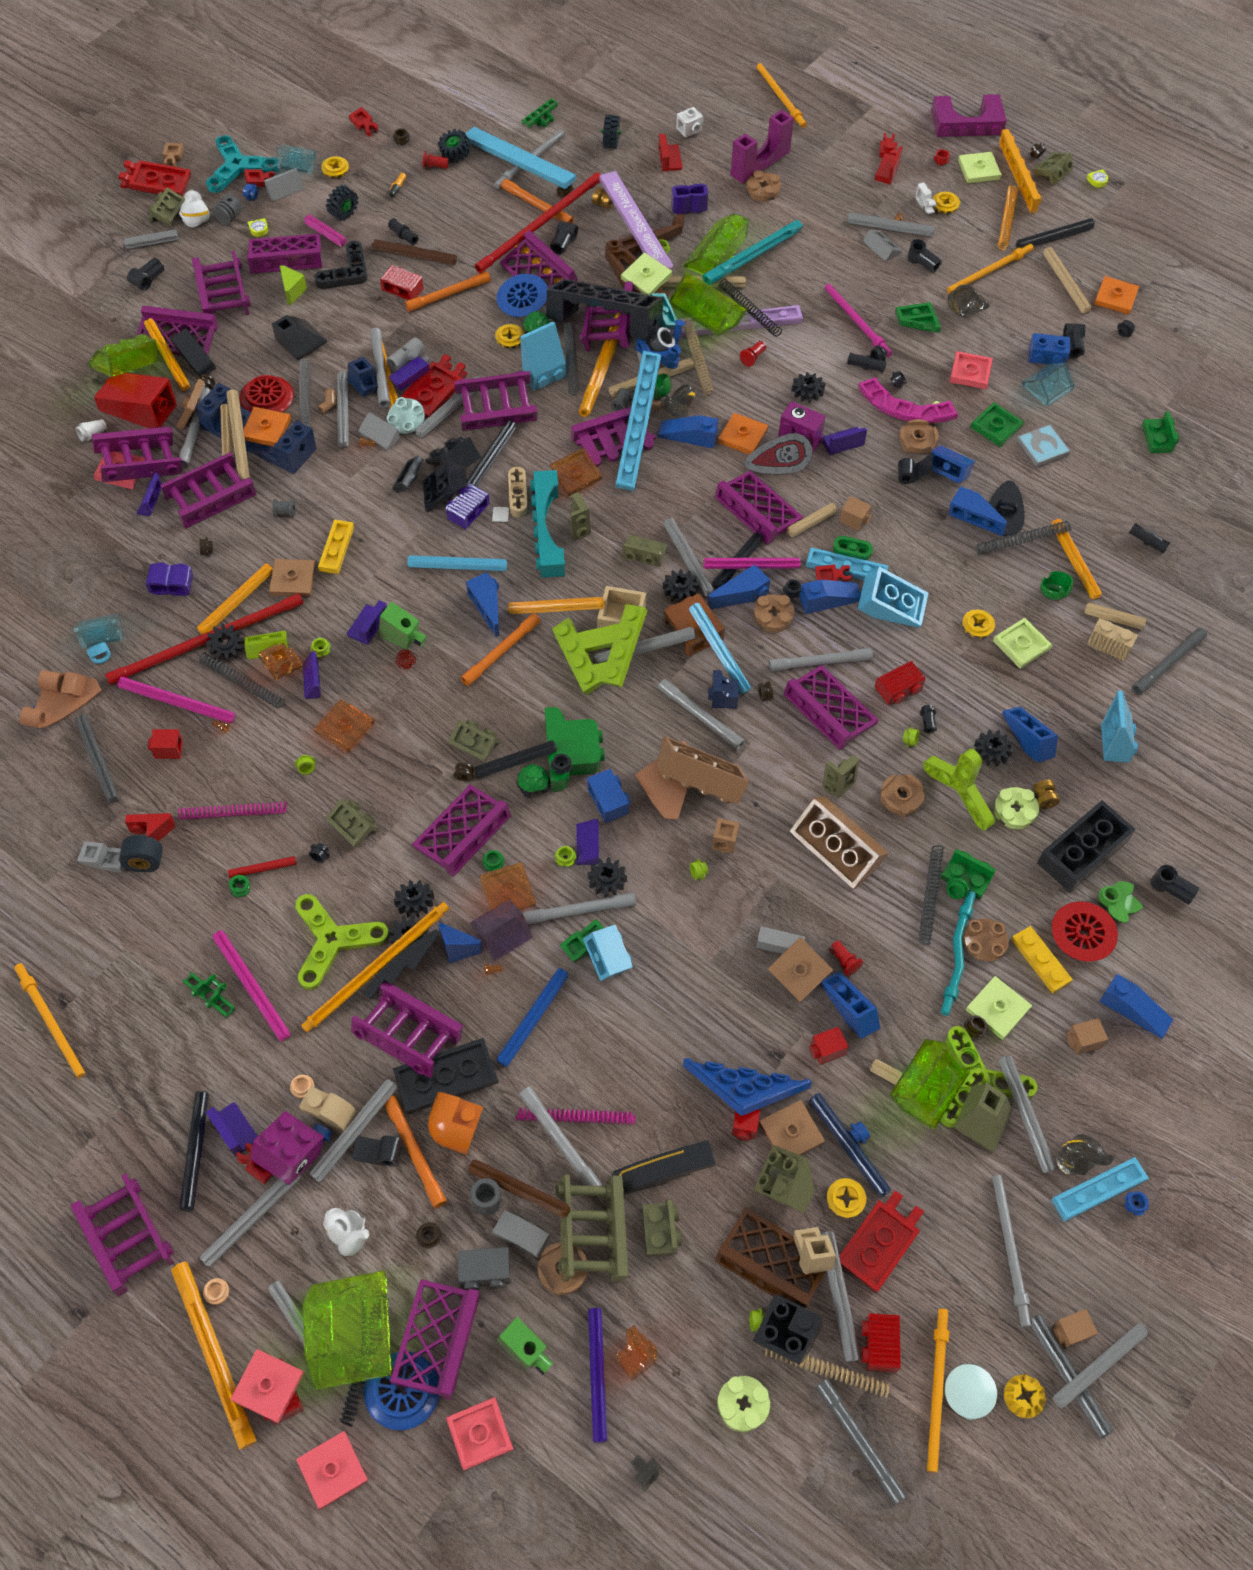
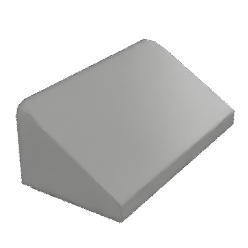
[264,168,303,201]
[863,230,902,261]
[358,412,400,450]
[756,926,805,954]

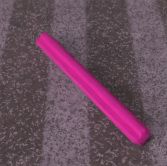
[118,677,235,723]
[212,930,290,1042]

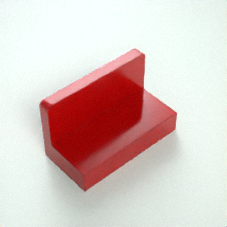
[658,134,683,171]
[874,146,903,185]

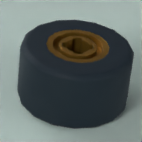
[119,835,163,872]

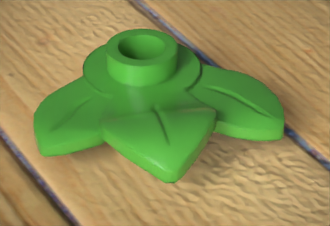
[1098,881,1143,923]

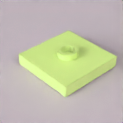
[958,152,1001,183]
[621,252,672,295]
[993,618,1053,669]
[966,976,1032,1040]

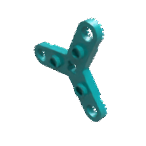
[206,135,281,193]

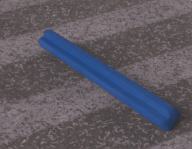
[497,968,568,1067]

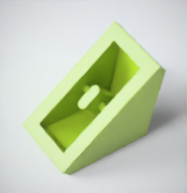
[280,265,307,305]

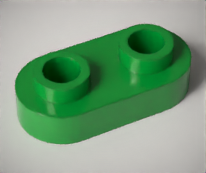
[833,536,873,560]

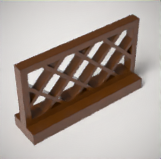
[715,1207,826,1309]

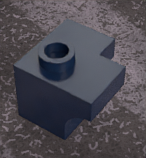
[347,357,378,397]
[708,670,739,709]

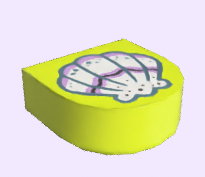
[1086,169,1108,188]
[248,218,268,237]

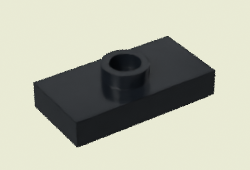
[392,456,424,493]

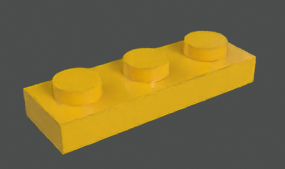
[318,519,354,574]
[1011,926,1073,994]

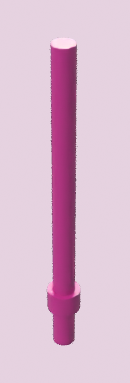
[825,284,893,357]

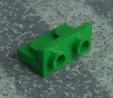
[1142,411,1179,453]
[940,849,996,899]

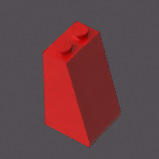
[94,372,177,429]

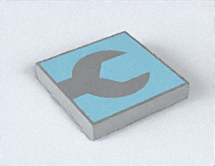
[1016,424,1070,468]

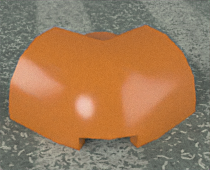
[428,1092,483,1155]

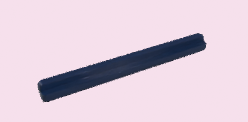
[810,1093,891,1197]

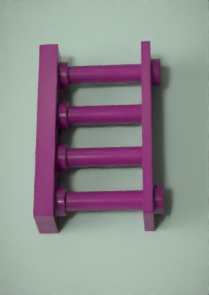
[191,250,251,315]
[580,281,635,351]
[454,371,537,431]
[92,427,182,482]
[160,452,256,529]
[351,981,463,1078]
[70,1173,174,1297]

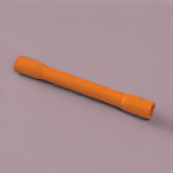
[501,179,574,224]
[405,271,491,312]
[460,613,541,686]
[384,1096,447,1209]

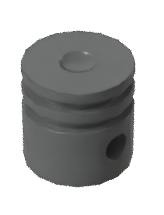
[212,194,243,225]
[645,327,675,352]
[470,1178,502,1216]

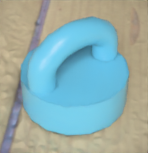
[86,642,111,664]

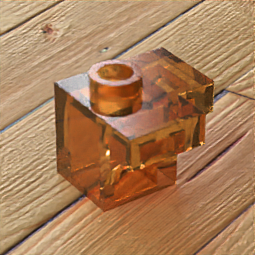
[258,643,303,680]
[616,1325,658,1381]

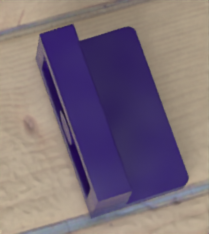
[822,427,867,455]
[347,600,387,645]
[206,1102,258,1157]

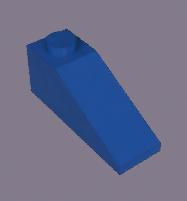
[658,415,719,449]
[949,486,1007,536]
[707,564,770,609]
[466,572,499,637]
[799,580,861,614]
[1002,707,1058,762]
[820,971,881,1039]
[1099,974,1173,1039]

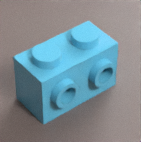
[583,925,633,981]

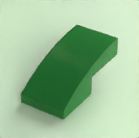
[560,919,604,963]

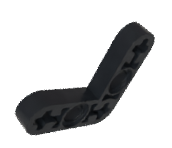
[314,241,367,289]

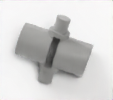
[386,337,430,372]

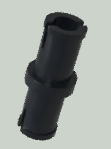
[388,218,419,246]
[847,352,887,373]
[1129,523,1170,554]

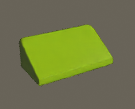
[244,631,289,659]

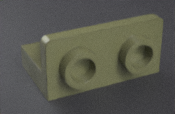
[1034,152,1073,185]
[148,188,185,226]
[569,492,591,540]
[622,535,667,567]
[448,719,501,762]
[823,755,860,798]
[325,798,379,847]
[642,1199,682,1257]

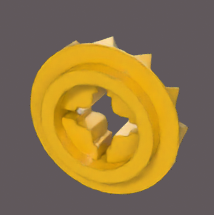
[321,156,349,178]
[933,192,960,214]
[495,324,524,349]
[962,609,995,639]
[826,1178,866,1219]
[1004,1374,1047,1419]

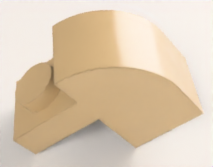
[299,1086,357,1134]
[793,1227,836,1274]

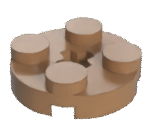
[746,170,781,202]
[899,419,939,454]
[753,594,795,633]
[880,774,925,817]
[538,1242,588,1296]

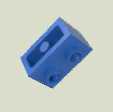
[1028,333,1070,366]
[932,445,975,483]
[587,768,631,823]

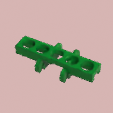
[522,98,558,128]
[183,972,236,1018]

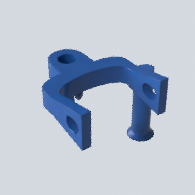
[635,319,685,369]

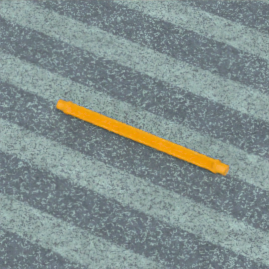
[301,901,450,1033]

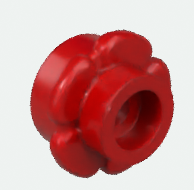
[933,149,950,166]

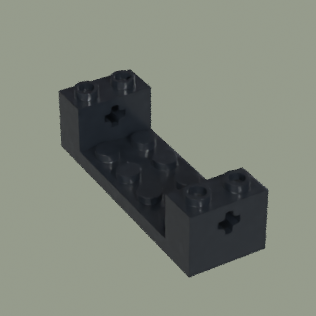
[546,278,664,339]

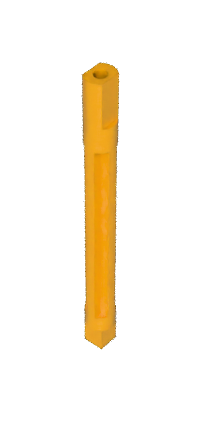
[578,313,621,417]
[171,1262,257,1450]

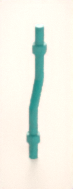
[940,891,976,1016]

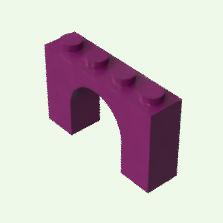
[931,94,1007,137]
[730,110,794,184]

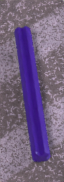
[588,1308,607,1443]

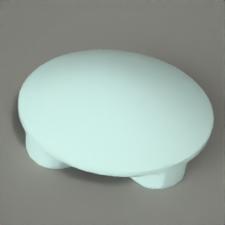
[387,397,425,434]
[943,1364,997,1420]

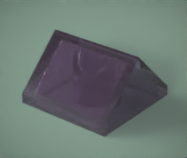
[470,899,533,962]

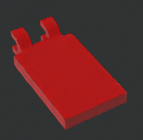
[118,160,191,196]
[401,354,467,419]
[839,1190,924,1293]

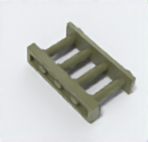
[555,1174,628,1282]

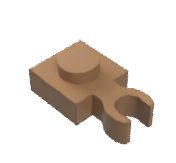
[162,143,184,167]

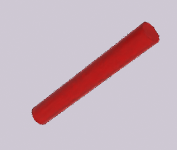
[228,856,297,879]

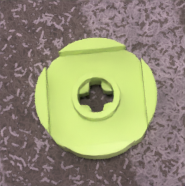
[994,787,1039,829]
[717,1376,770,1432]

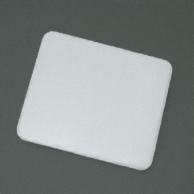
[492,507,509,522]

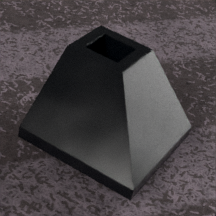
[272,315,327,360]
[425,436,481,468]
[423,460,467,513]
[753,1294,823,1365]

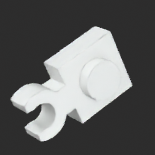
[915,182,936,215]

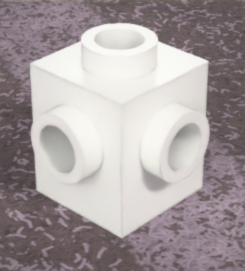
[676,107,703,138]

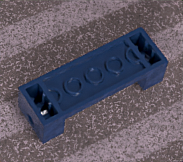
[195,383,317,474]

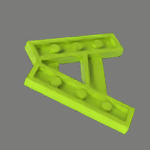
[552,604,647,695]

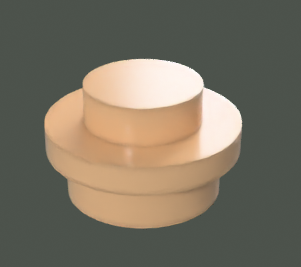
[290,1075,315,1099]
[203,1278,229,1305]

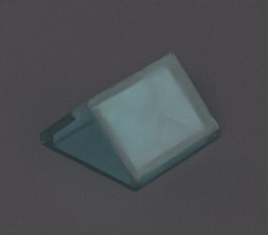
[276,145,317,174]
[1021,362,1075,406]
[73,613,124,649]

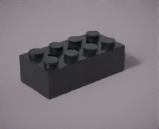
[1037,800,1136,893]

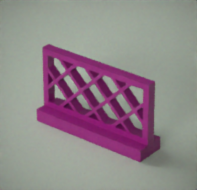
[499,230,578,305]
[247,233,323,274]
[133,305,219,356]
[715,471,803,545]
[783,665,879,750]
[412,784,511,877]
[390,1279,480,1401]

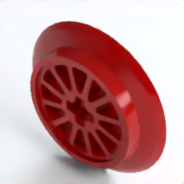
[239,375,294,412]
[1052,901,1118,962]

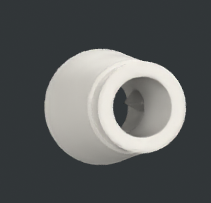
[76,419,107,442]

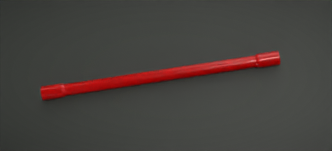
[474,172,601,274]
[105,593,304,685]

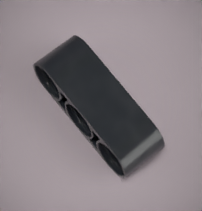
[170,329,216,377]

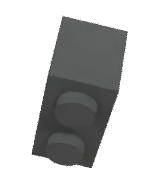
[457,1247,511,1291]

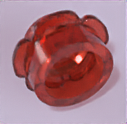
[396,649,416,669]

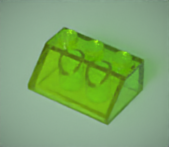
[88,334,158,377]
[889,1039,970,1130]

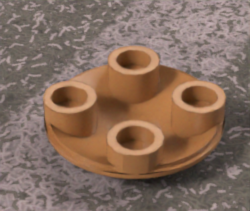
[963,918,1009,962]

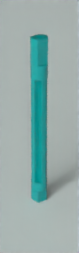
[702,219,803,286]

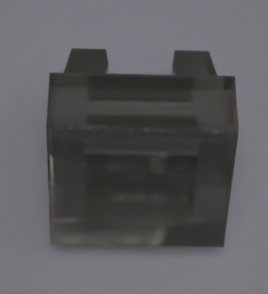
[630,1455,663,1493]

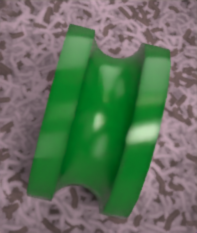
[229,875,251,898]

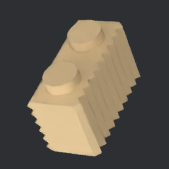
[1087,618,1138,661]

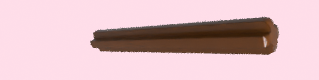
[371,239,457,265]
[468,1160,571,1218]

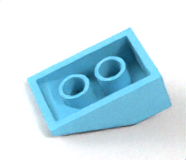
[520,322,566,391]
[858,567,928,628]
[1101,690,1138,762]

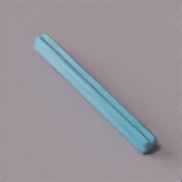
[407,555,507,571]
[689,603,751,694]

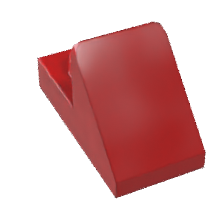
[125,813,175,842]

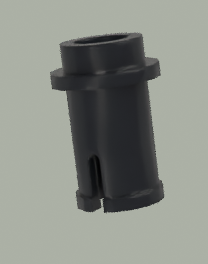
[919,705,937,733]

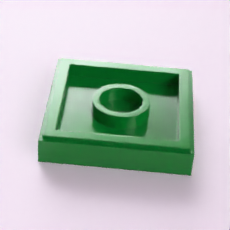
[970,402,1024,447]

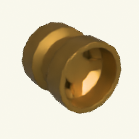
[592,187,614,210]
[1033,780,1060,809]

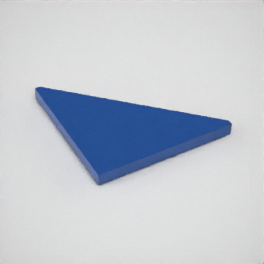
[683,1058,812,1116]

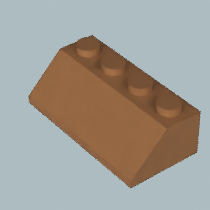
[657,736,749,804]
[789,796,889,889]

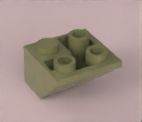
[953,1083,1012,1153]
[753,1145,814,1213]

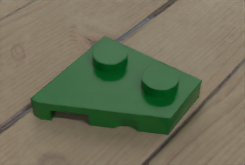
[895,302,941,333]

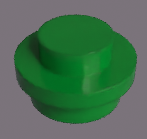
[482,850,505,872]
[947,878,969,900]

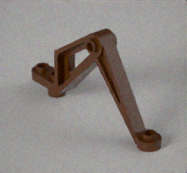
[605,213,685,298]

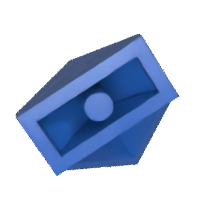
[438,922,483,963]

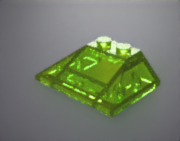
[303,1270,391,1389]

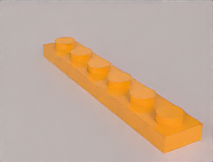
[999,129,1041,213]

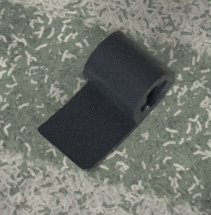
[898,452,933,484]
[352,1136,403,1167]

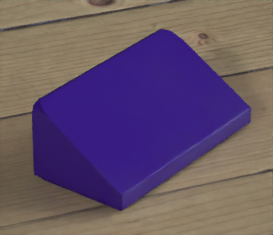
[389,356,430,392]
[137,473,162,516]
[302,651,321,699]
[576,819,599,865]

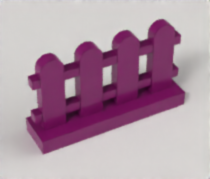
[571,407,656,468]

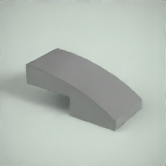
[77,842,125,873]
[492,1210,551,1258]

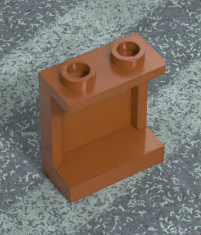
[663,593,725,657]

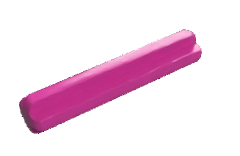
[304,214,346,247]

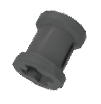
[610,388,633,412]
[273,499,296,517]

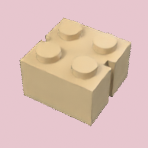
[597,586,646,628]

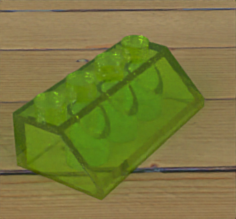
[684,213,749,275]
[669,271,747,336]

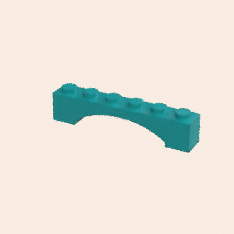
[530,470,565,578]

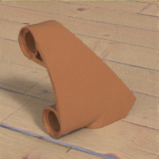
[19,670,102,729]
[634,741,687,819]

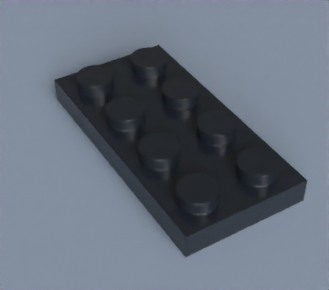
[392,1038,499,1115]

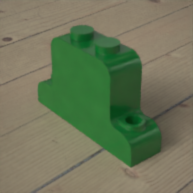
[545,707,605,792]

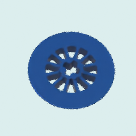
[497,274,548,317]
[364,1352,439,1430]

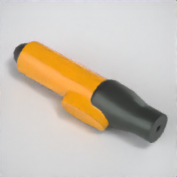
[389,173,406,198]

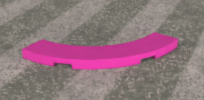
[858,377,958,423]

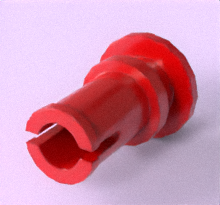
[422,151,448,169]
[739,341,766,367]
[829,940,864,976]

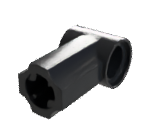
[550,221,578,255]
[907,239,942,273]
[127,257,165,291]
[1063,323,1086,358]
[1151,865,1199,905]

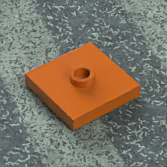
[1094,276,1139,315]
[243,407,291,446]
[718,413,769,455]

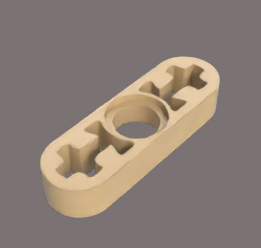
[508,467,528,517]

